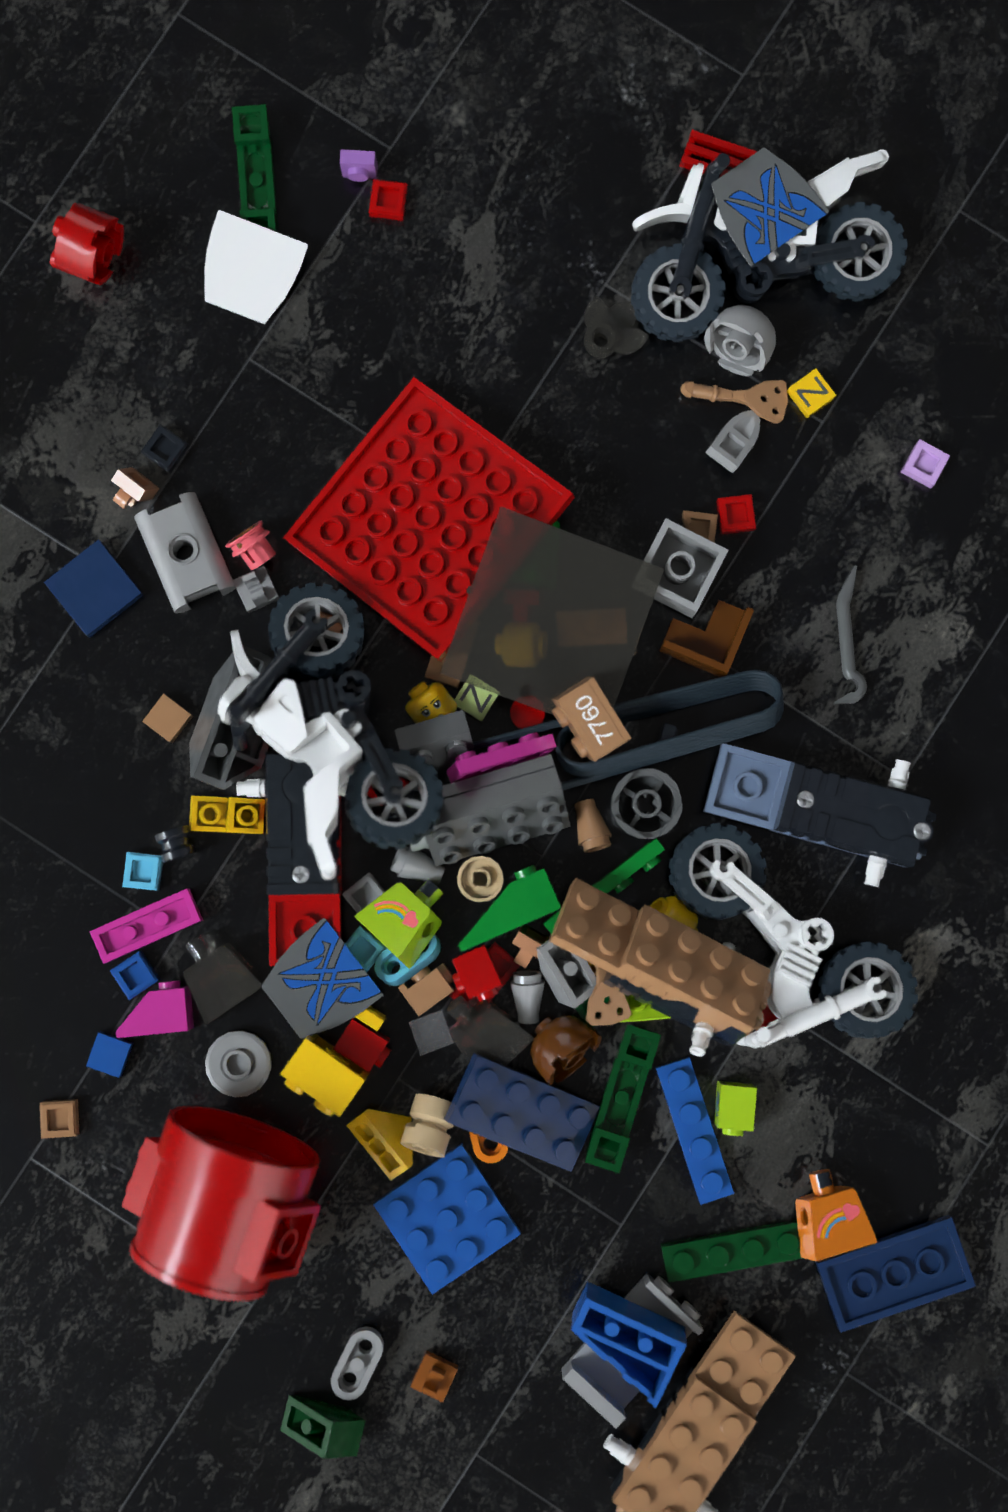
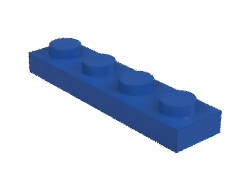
[655,1056,734,1205]

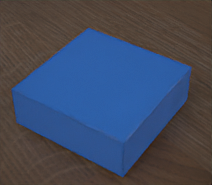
[110,951,161,1000]
[86,1032,134,1078]

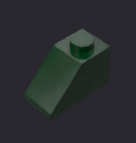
[280,1395,365,1459]

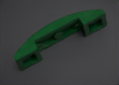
[232,104,277,232]
[585,1024,661,1173]

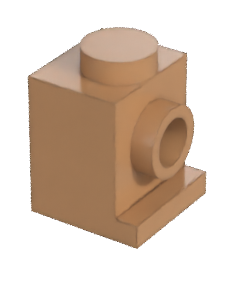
[398,963,454,1016]

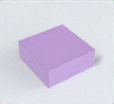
[901,439,950,488]

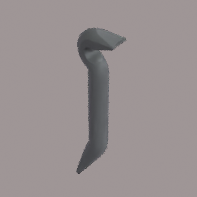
[833,565,867,704]

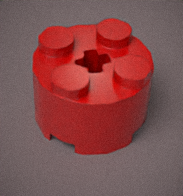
[50,203,124,286]

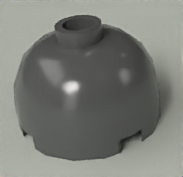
[611,769,682,839]

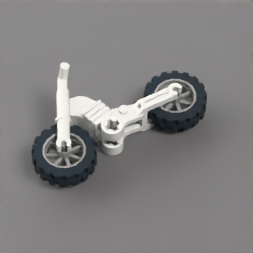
[669,823,918,1048]

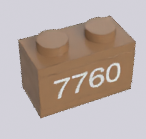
[552,677,631,762]

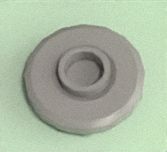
[205,1030,272,1097]

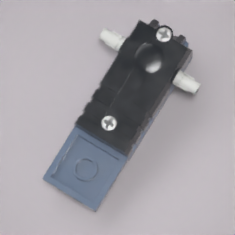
[703,743,937,887]

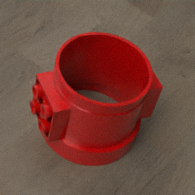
[122,1106,321,1301]

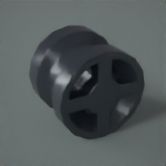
[154,825,196,863]

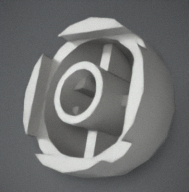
[704,305,776,376]

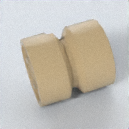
[457,856,504,902]
[400,1094,454,1158]

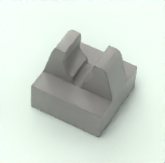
[233,566,280,613]

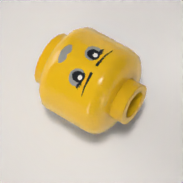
[405,681,457,724]

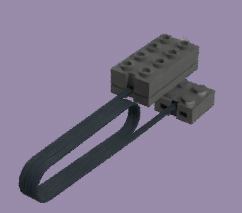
[395,670,784,866]

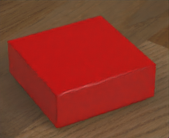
[369,179,408,221]
[716,494,756,534]

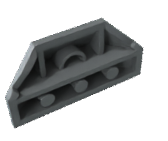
[189,645,272,790]

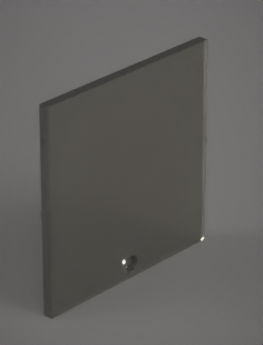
[440,507,664,715]

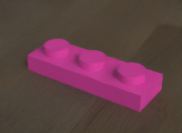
[446,732,557,783]
[90,888,203,964]

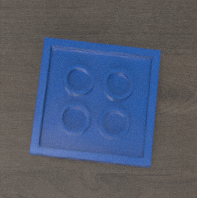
[373,1143,521,1295]

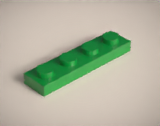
[543,838,665,935]

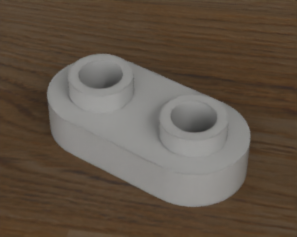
[331,1327,384,1400]

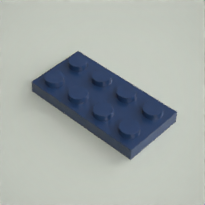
[444,1053,600,1172]
[815,1215,976,1332]

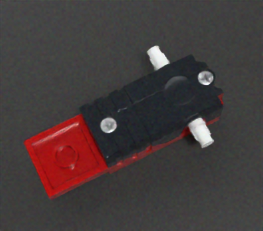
[236,751,347,966]

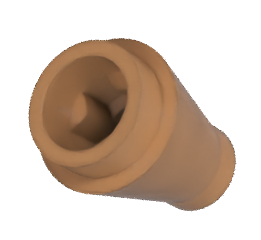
[574,799,612,853]

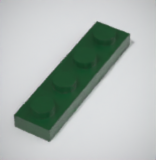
[661,1220,803,1283]

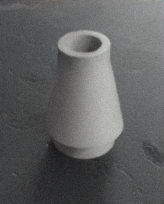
[390,845,445,885]
[510,970,545,1024]

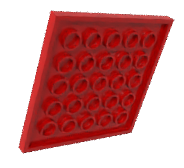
[283,377,575,662]

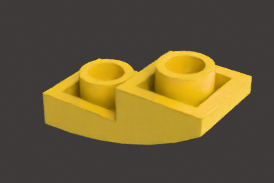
[189,796,265,834]

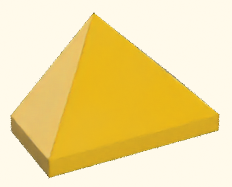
[346,1109,413,1180]

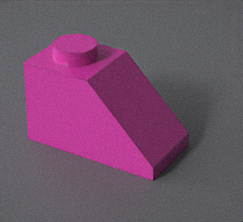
[116,980,194,1038]

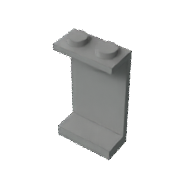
[561,1273,704,1429]

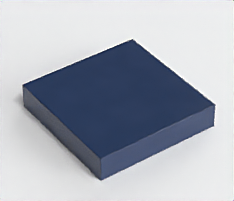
[44,539,144,638]

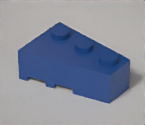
[571,1281,687,1408]

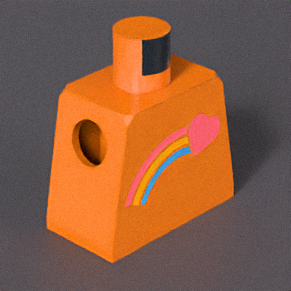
[795,1169,877,1261]

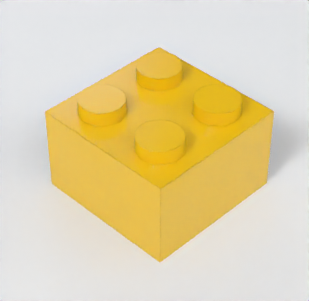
[280,1034,370,1117]

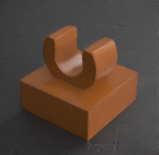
[410,1350,458,1403]

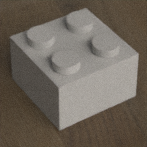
[631,518,728,618]

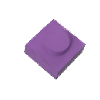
[340,150,377,182]

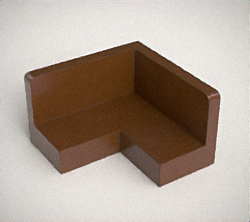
[659,600,754,677]

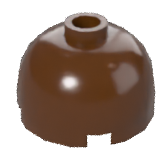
[531,1015,602,1085]

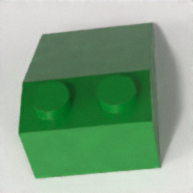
[459,865,561,952]

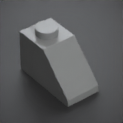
[536,939,596,1008]

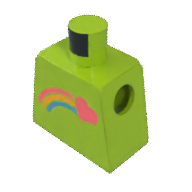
[355,879,444,969]

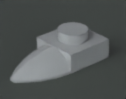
[705,410,760,473]

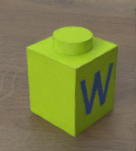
[713,1081,757,1136]

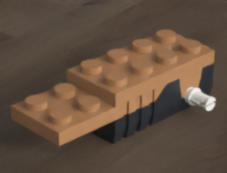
[549,878,772,1056]
[603,1310,796,1512]

